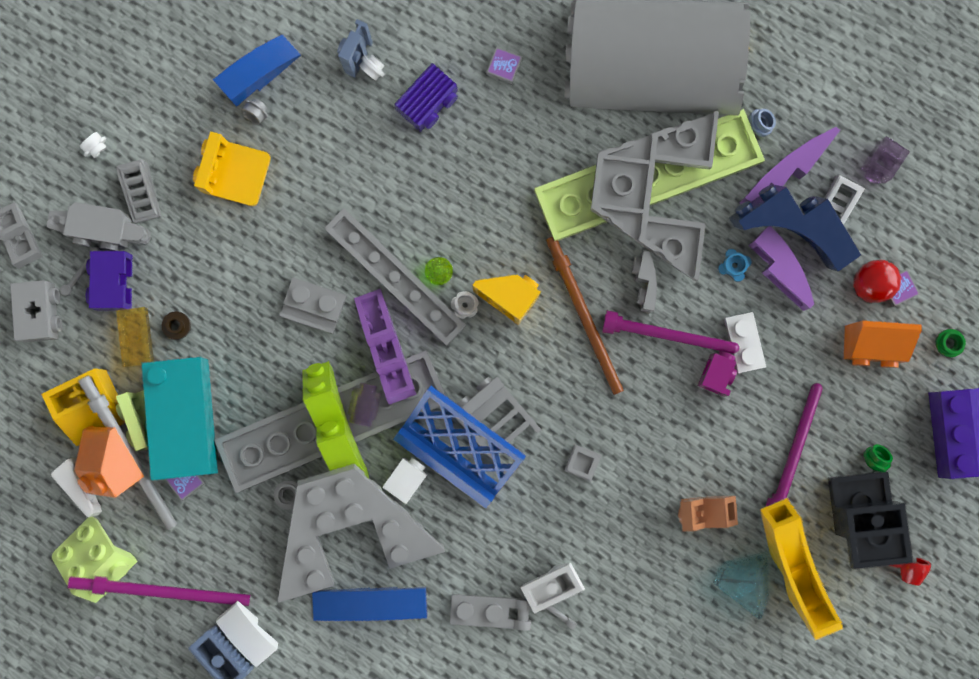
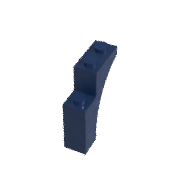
[729,184,861,272]

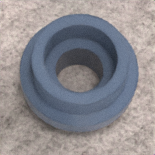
[749,109,776,137]

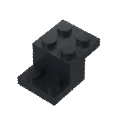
[828,471,913,569]

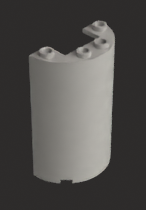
[565,0,750,116]

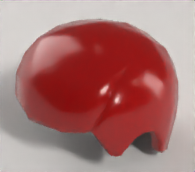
[853,260,902,304]

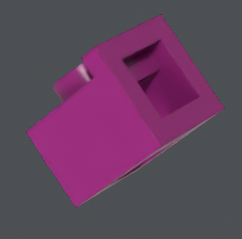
[697,351,737,397]

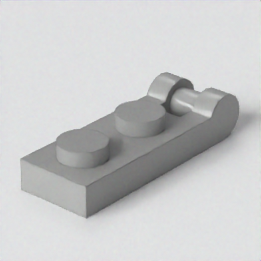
[450,594,532,630]

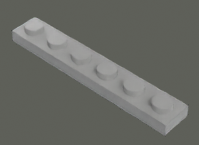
[324,208,466,346]

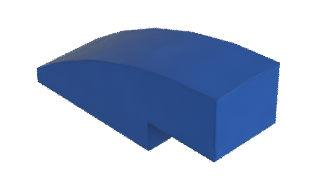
[213,34,301,107]

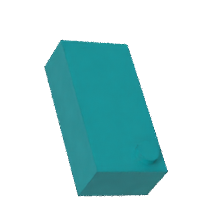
[142,357,218,481]

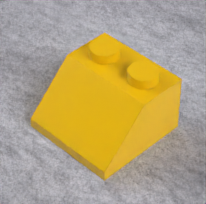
[472,274,541,325]

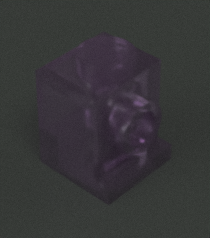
[860,136,910,184]

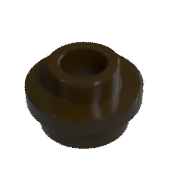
[162,311,191,340]

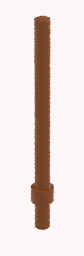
[546,236,624,395]

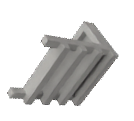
[456,377,541,464]

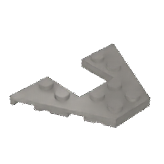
[590,111,719,281]
[278,464,445,603]

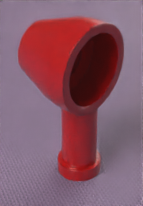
[890,558,932,586]

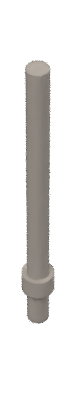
[78,375,177,530]

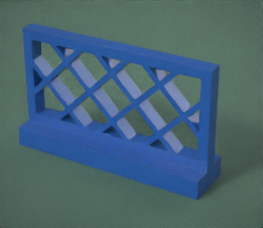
[393,386,526,508]

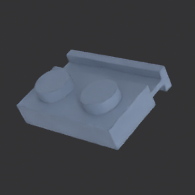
[337,19,373,78]

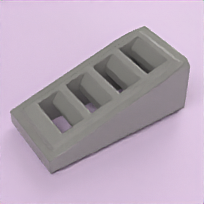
[116,159,162,224]

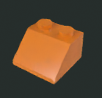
[843,321,922,368]
[74,426,144,498]

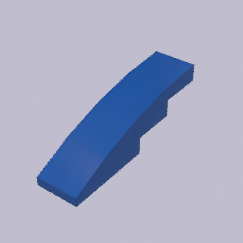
[312,587,428,621]

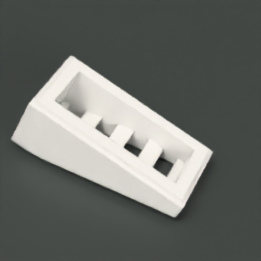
[825,175,865,225]
[51,458,102,517]

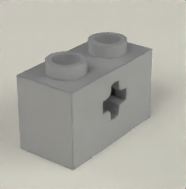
[10,280,62,343]

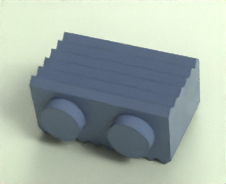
[188,625,254,679]

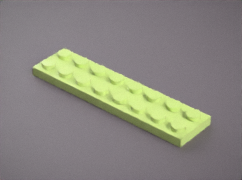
[534,109,765,241]

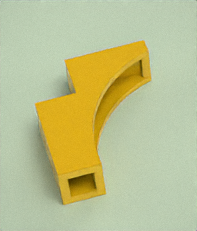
[760,498,843,640]

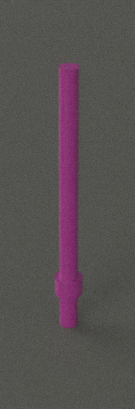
[68,576,250,606]

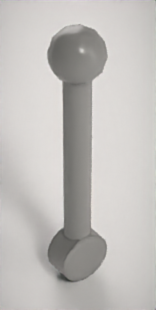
[60,247,101,296]
[546,606,577,629]

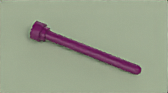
[602,310,739,354]
[765,383,823,507]

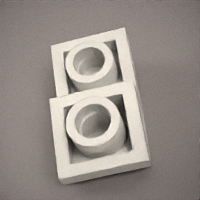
[216,601,278,667]

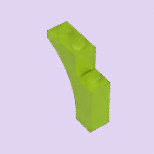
[302,361,369,479]

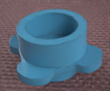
[718,249,752,282]

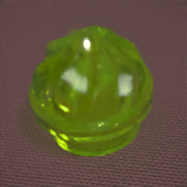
[425,257,453,285]

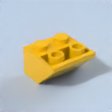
[41,368,125,446]

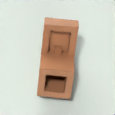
[678,496,738,531]

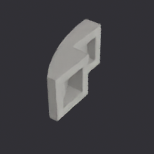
[0,202,43,269]

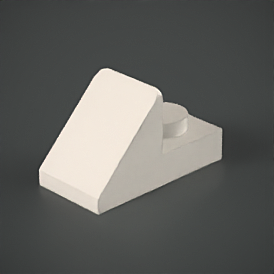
[521,563,585,614]

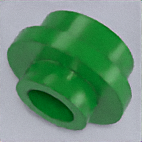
[935,329,966,357]
[863,444,893,472]

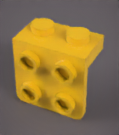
[193,131,271,207]

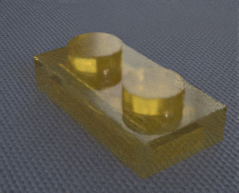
[116,307,154,368]

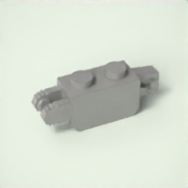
[47,202,151,251]

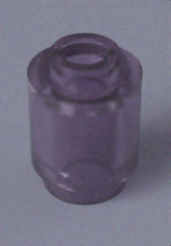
[347,383,382,427]

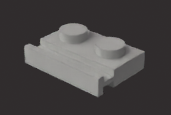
[279,277,347,334]

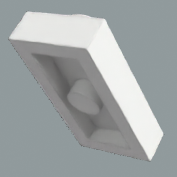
[724,312,766,374]

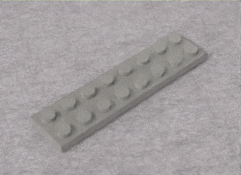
[214,350,446,493]

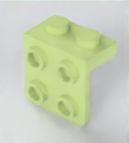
[116,390,148,451]
[52,517,138,603]

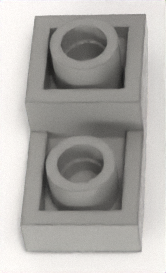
[631,250,657,313]

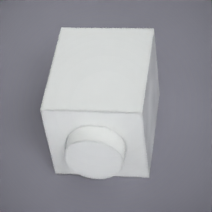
[383,457,428,504]

